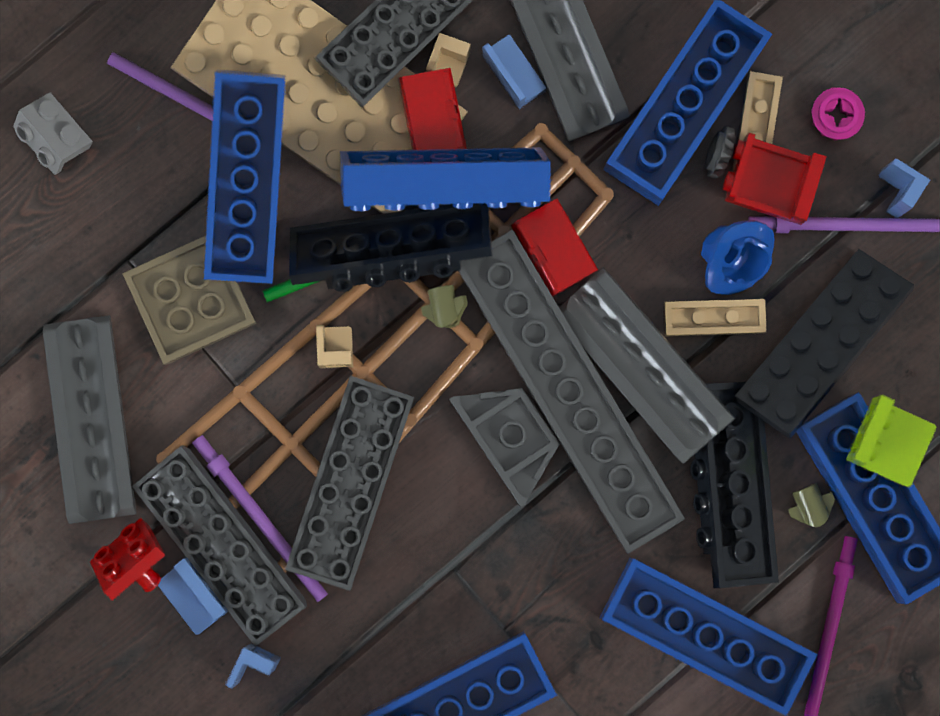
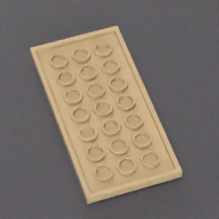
[171,0,468,214]

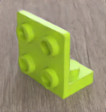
[846,395,936,487]

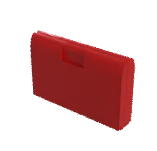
[398,68,467,150]
[511,198,598,297]

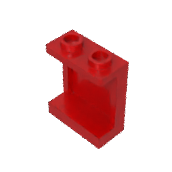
[722,133,827,225]

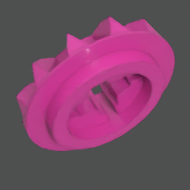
[811,88,865,141]

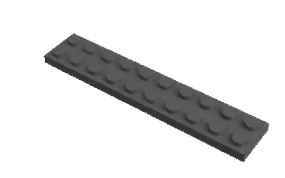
[458,230,685,554]

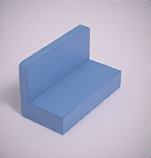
[482,34,547,109]
[878,158,930,218]
[158,558,228,635]
[226,643,281,688]

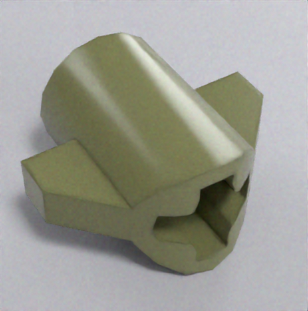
[421,285,468,328]
[788,483,835,527]

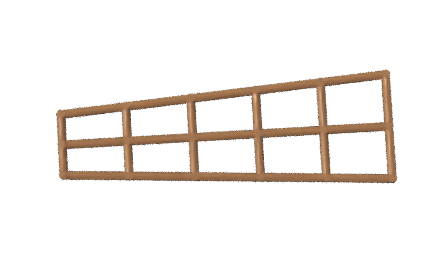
[156,123,614,573]

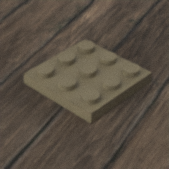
[122,236,257,365]

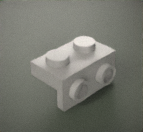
[13,93,93,175]

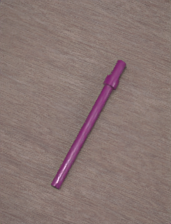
[804,536,858,716]

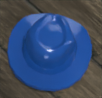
[701,221,775,295]

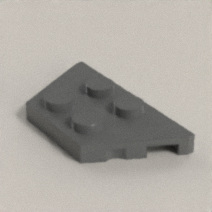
[449,388,559,507]

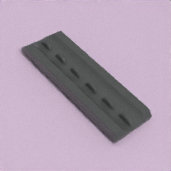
[314,0,472,107]
[510,0,630,142]
[559,267,735,463]
[43,315,137,524]
[285,376,414,591]
[132,445,307,647]

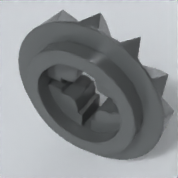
[705,126,736,179]

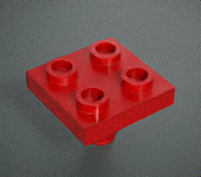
[90,518,165,601]

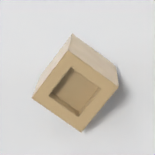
[426,33,471,87]
[316,325,353,368]

